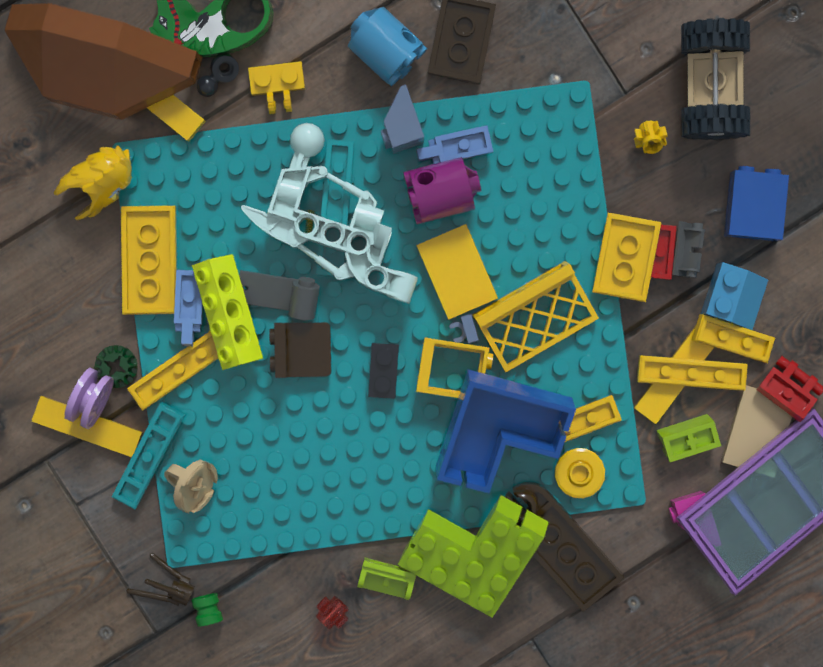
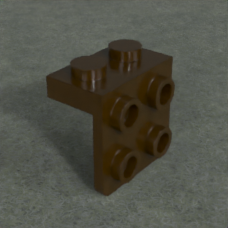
[269,322,331,378]

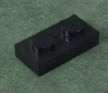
[368,343,399,399]

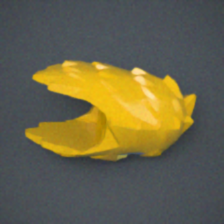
[54,146,132,220]

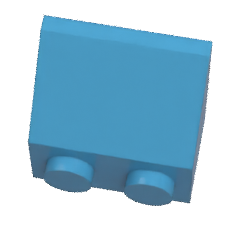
[701,262,768,330]

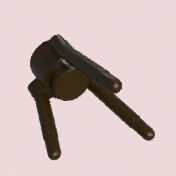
[126,553,195,606]

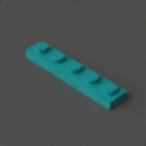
[316,139,354,276]

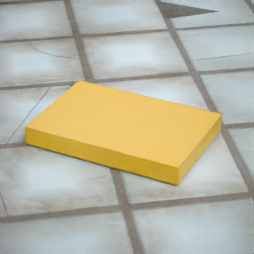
[592,213,661,302]
[416,224,498,320]

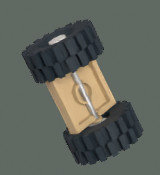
[681,18,750,140]

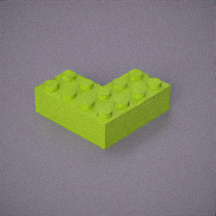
[398,495,549,618]

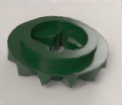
[94,345,138,388]

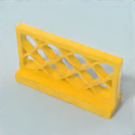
[472,261,599,372]

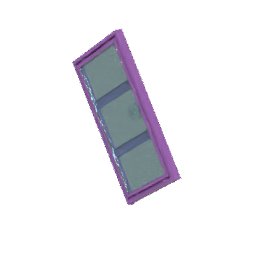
[677,409,823,596]

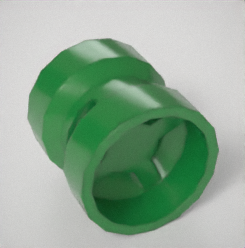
[191,593,223,627]

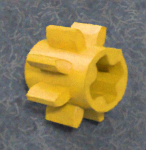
[634,120,668,154]

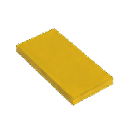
[121,206,177,315]

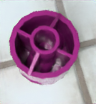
[403,157,481,224]

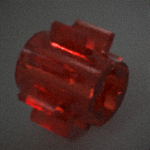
[316,596,349,629]

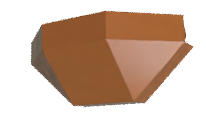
[5,3,202,120]

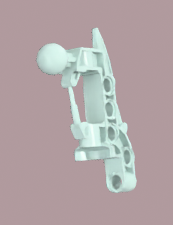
[241,123,418,304]

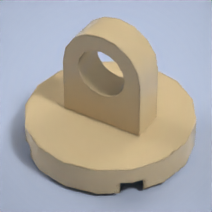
[164,460,218,514]

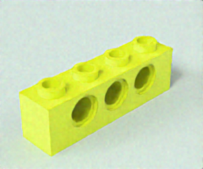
[192,254,263,370]

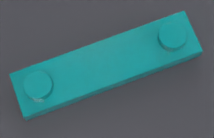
[112,402,185,510]

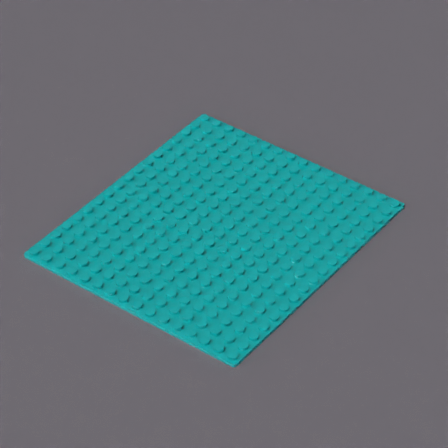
[112,81,646,568]

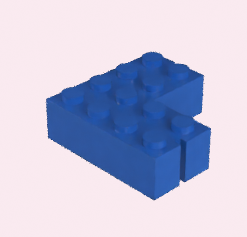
[436,369,576,493]

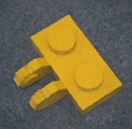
[248,61,305,114]

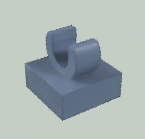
[449,314,479,343]

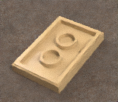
[721,385,792,477]

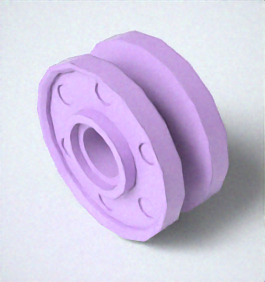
[64,368,114,430]

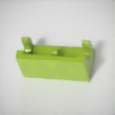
[656,414,721,462]
[357,558,416,600]

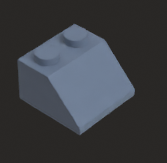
[380,85,424,154]

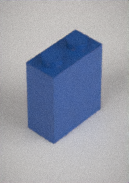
[724,166,789,241]

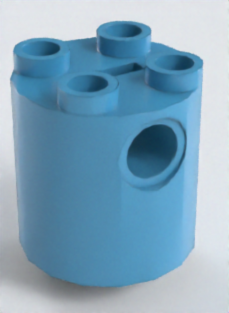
[348,7,427,87]

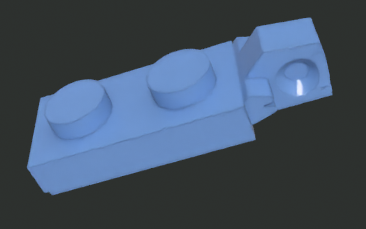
[416,126,493,164]
[174,270,203,346]

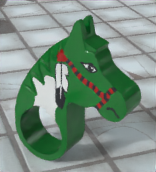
[149,0,274,57]

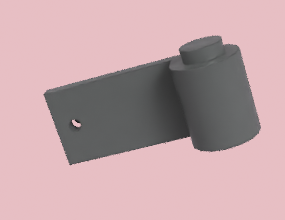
[239,270,320,320]

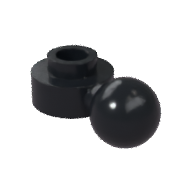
[196,53,239,97]

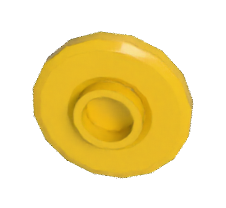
[555,448,605,498]

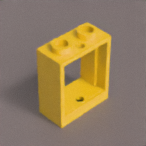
[416,338,493,398]

